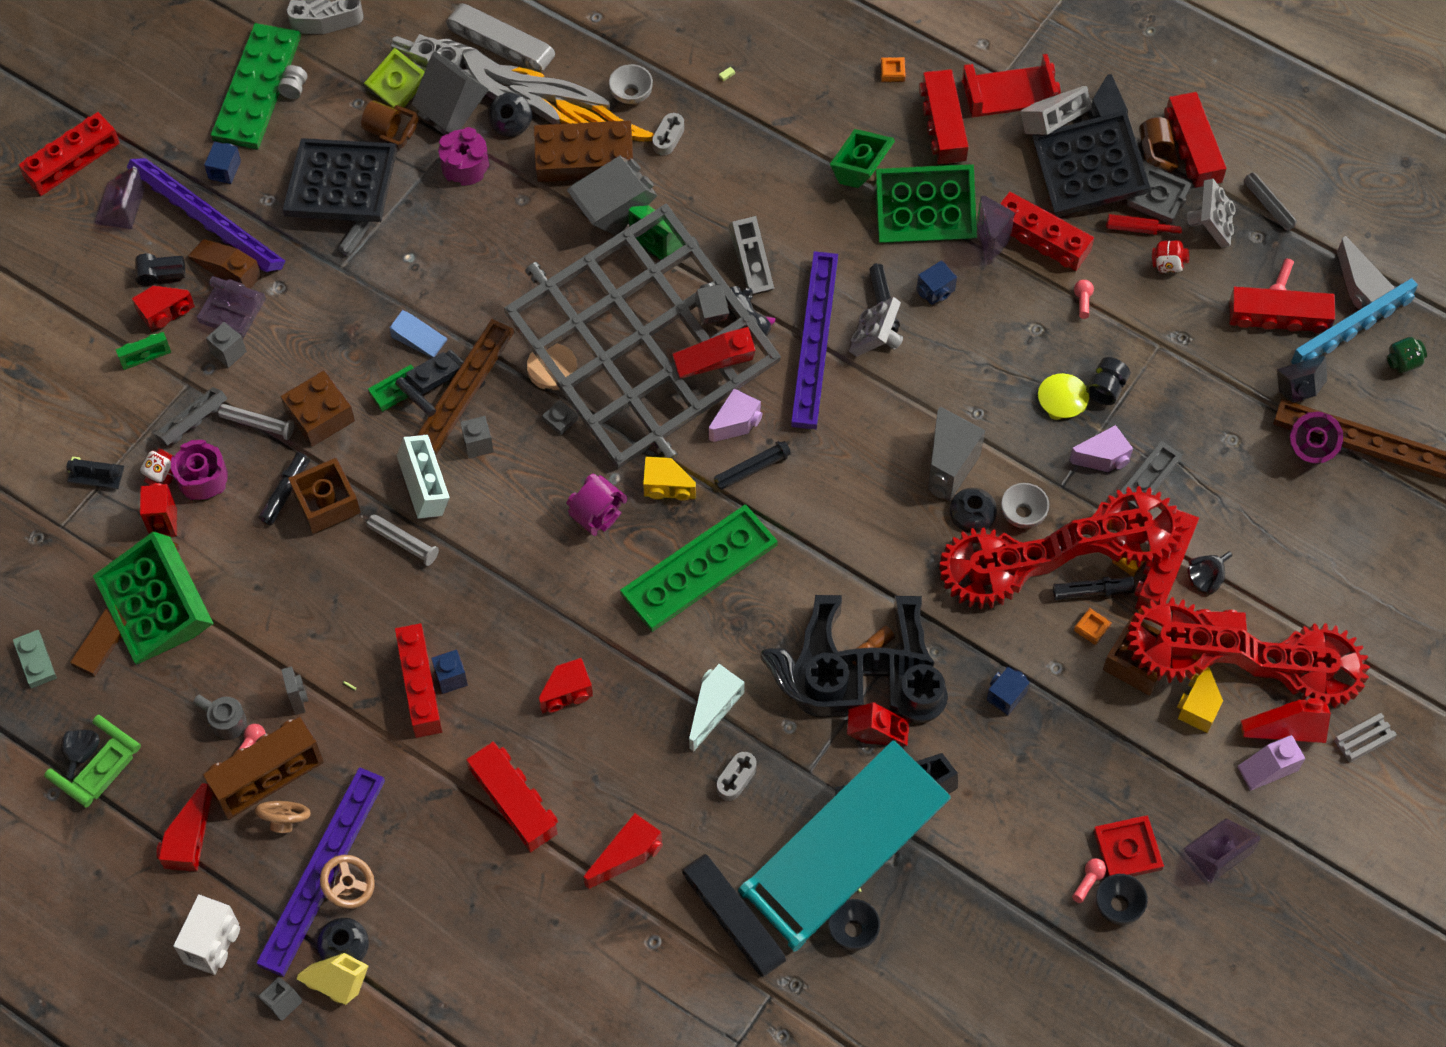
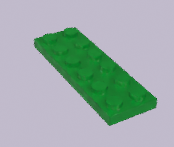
[211,23,301,149]
[620,504,778,632]

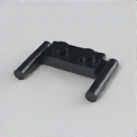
[395,350,486,417]

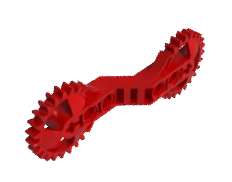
[939,486,1183,609]
[1126,597,1370,708]

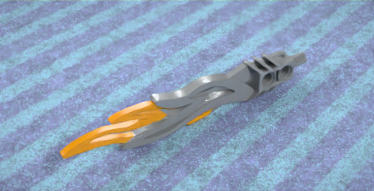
[391,34,654,141]

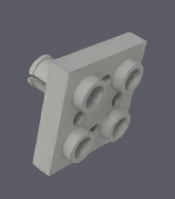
[1187,179,1235,248]
[849,297,903,357]

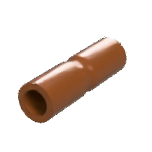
[852,626,895,666]

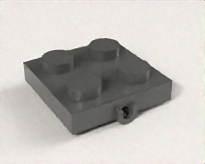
[1126,165,1192,224]

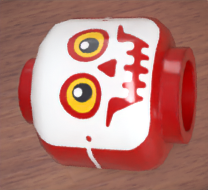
[1152,240,1189,273]
[140,448,175,485]

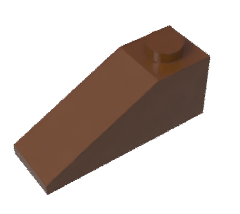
[188,239,261,294]

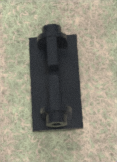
[67,458,125,489]

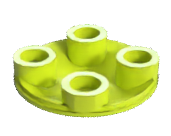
[1038,374,1089,420]

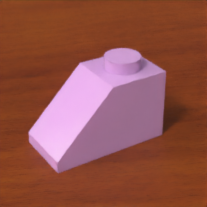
[709,389,763,442]
[1070,425,1133,472]
[1238,735,1305,791]

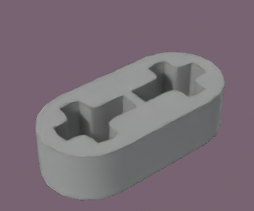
[653,113,684,155]
[717,752,756,801]

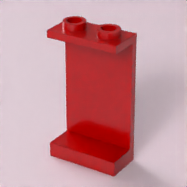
[962,54,1061,118]

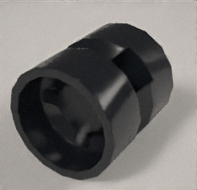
[1086,357,1131,405]

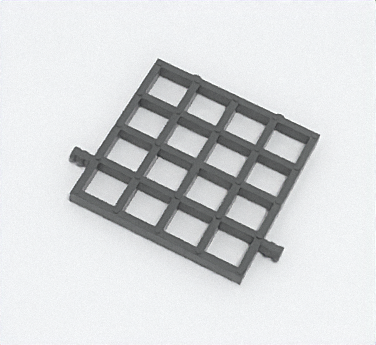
[504,203,781,469]

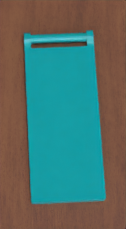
[738,741,951,952]

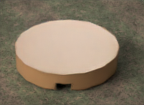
[527,343,577,390]

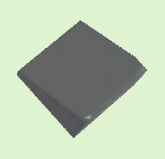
[258,977,302,1020]

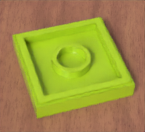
[364,48,424,108]

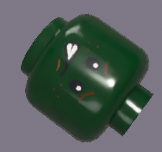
[1386,337,1427,374]

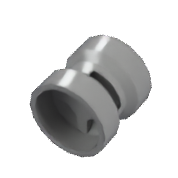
[278,65,308,99]

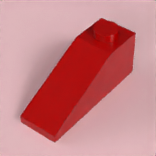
[672,327,756,379]
[1240,698,1331,743]
[156,783,212,872]
[583,813,663,889]

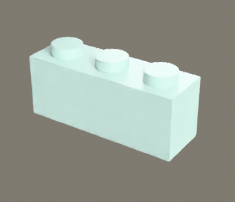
[397,435,450,518]

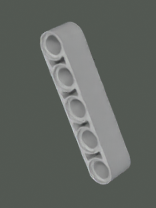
[446,3,555,73]

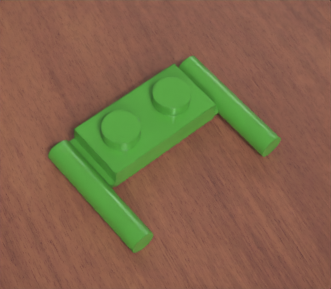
[44,715,141,808]

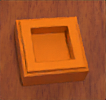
[880,57,906,82]
[1074,608,1112,645]

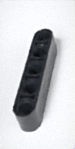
[682,854,786,978]

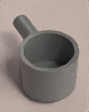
[193,695,247,740]

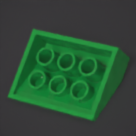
[874,164,977,243]
[93,532,214,664]

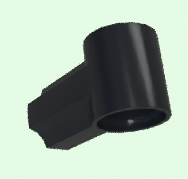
[135,253,186,286]

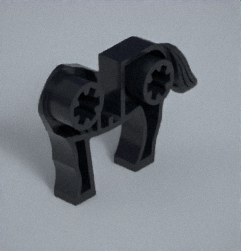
[760,595,948,723]

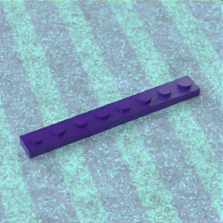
[126,158,285,272]
[791,251,838,430]
[257,767,385,977]

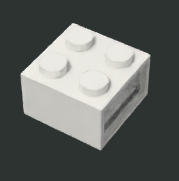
[174,894,240,975]

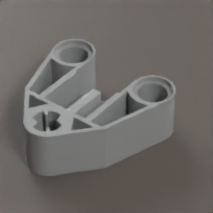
[287,0,363,34]

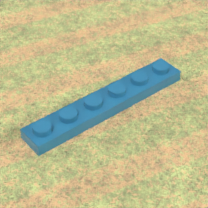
[1291,278,1418,364]

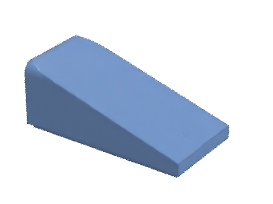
[390,310,447,358]

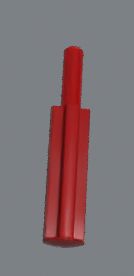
[1106,214,1182,234]

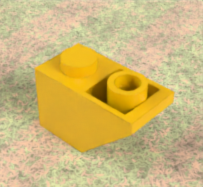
[643,457,696,501]
[1177,667,1223,733]

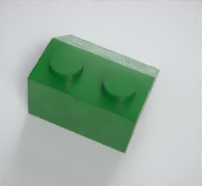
[830,129,895,188]
[628,205,683,260]

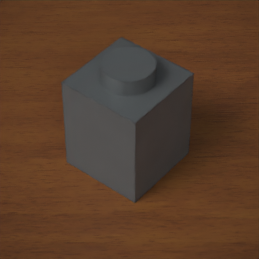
[695,283,729,325]
[206,322,247,368]
[460,416,494,458]

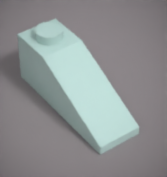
[689,664,744,751]

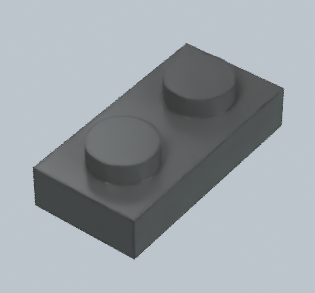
[281,667,308,715]

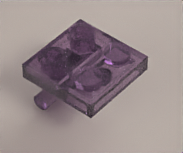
[197,276,266,338]

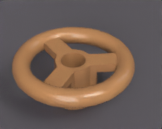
[255,801,311,833]
[320,855,375,909]

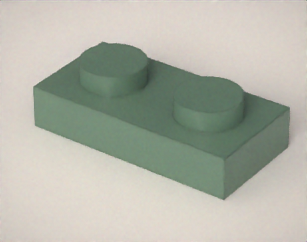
[13,630,57,689]

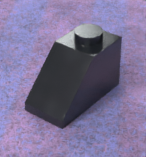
[1088,74,1128,119]
[1277,356,1328,403]

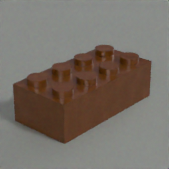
[534,120,633,182]
[203,716,324,820]

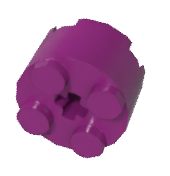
[438,127,489,186]
[1289,412,1343,463]
[171,440,228,500]
[566,473,627,536]

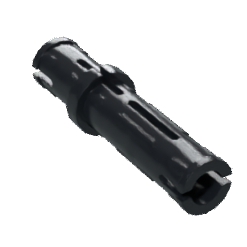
[258,452,310,525]
[1053,576,1135,601]

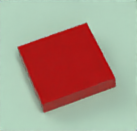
[1093,815,1164,877]

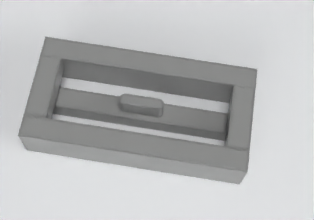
[1334,713,1397,763]

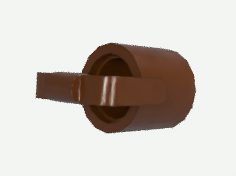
[361,100,418,148]
[1139,117,1179,172]

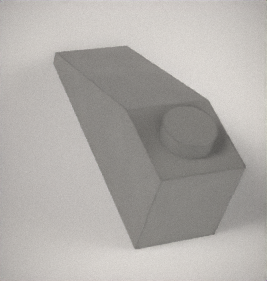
[1020,86,1091,134]
[728,216,774,294]
[1337,236,1395,309]

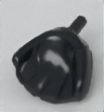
[1188,551,1232,595]
[61,730,100,779]

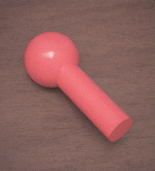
[1269,258,1294,290]
[1074,280,1094,319]
[238,724,266,750]
[1072,858,1107,903]

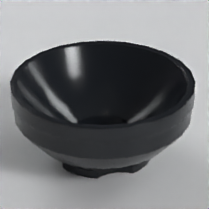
[488,93,532,137]
[950,488,997,533]
[1096,874,1148,925]
[829,899,880,951]
[317,917,369,962]

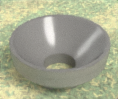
[609,64,653,104]
[1001,483,1049,528]

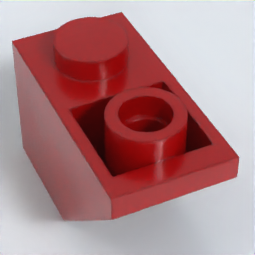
[132,286,195,332]
[539,658,593,713]
[847,702,909,747]

